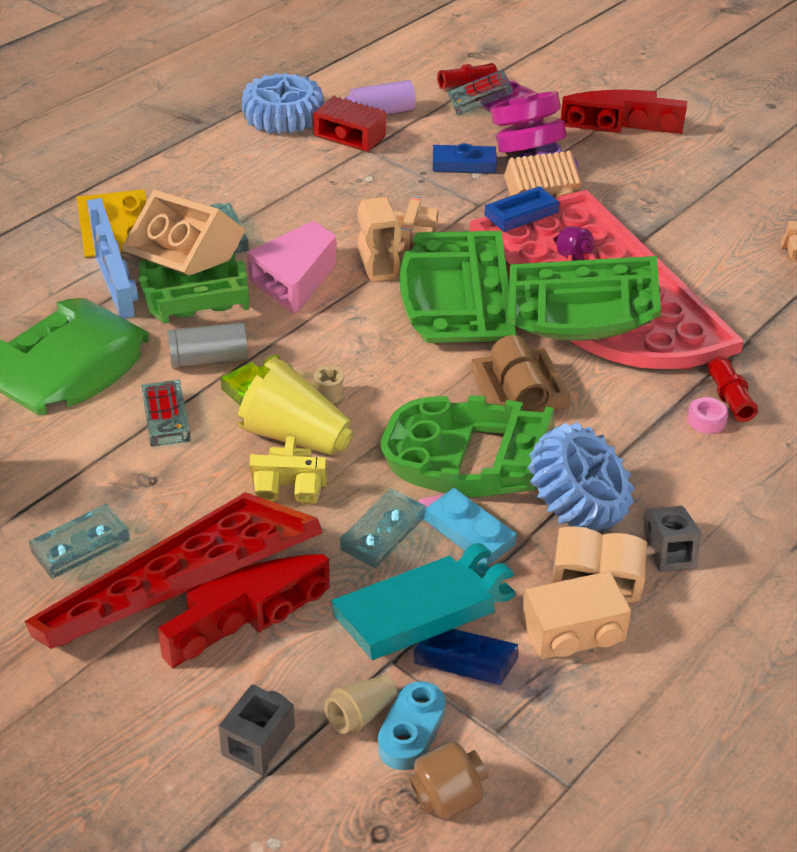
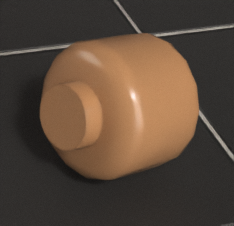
[409,742,488,819]

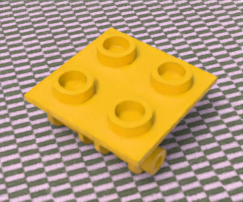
[76,189,147,258]

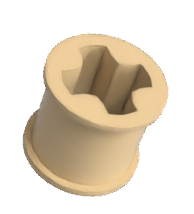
[313,365,345,405]

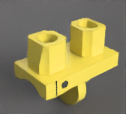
[249,436,328,504]

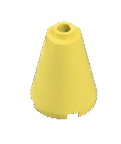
[237,357,354,456]

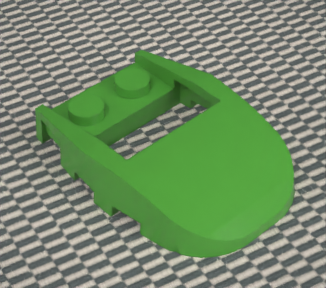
[138,253,249,324]
[381,395,555,498]

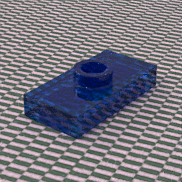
[413,629,519,686]

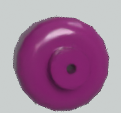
[556,226,594,261]

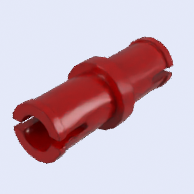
[437,63,498,90]
[708,356,758,422]

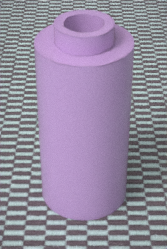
[345,80,416,115]

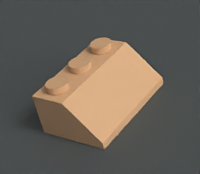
[121,190,246,276]

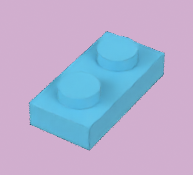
[424,488,517,566]

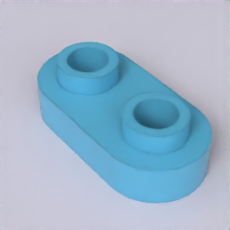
[378,681,445,770]

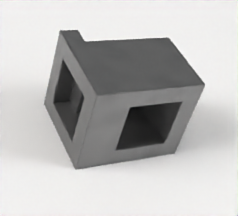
[219,684,295,776]

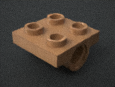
[471,335,571,412]

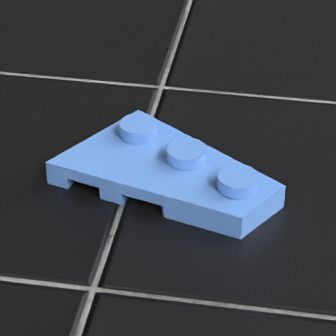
[87,198,139,319]

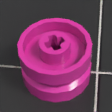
[489,91,567,152]

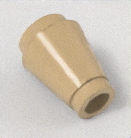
[324,675,398,734]

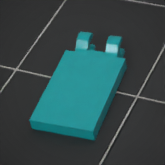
[331,543,515,661]

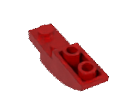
[560,89,687,134]
[158,554,330,669]

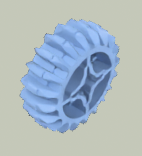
[241,72,324,135]
[527,422,635,533]

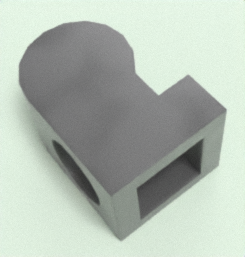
[644,505,701,572]

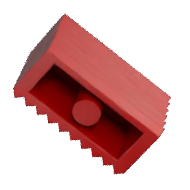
[313,95,386,152]

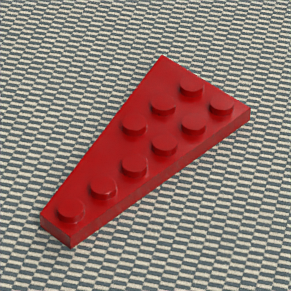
[24,492,323,649]

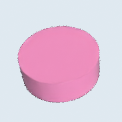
[687,397,729,434]

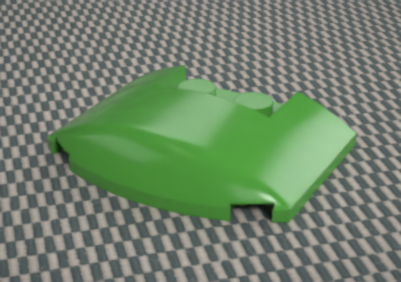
[400,231,516,343]
[508,256,661,341]
[0,298,149,415]

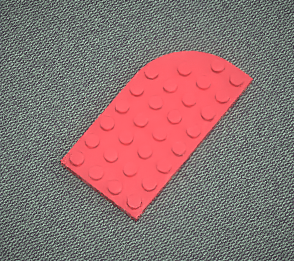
[470,190,744,370]

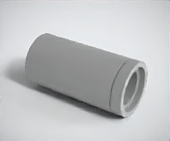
[168,322,248,368]

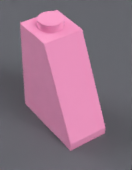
[247,220,337,314]

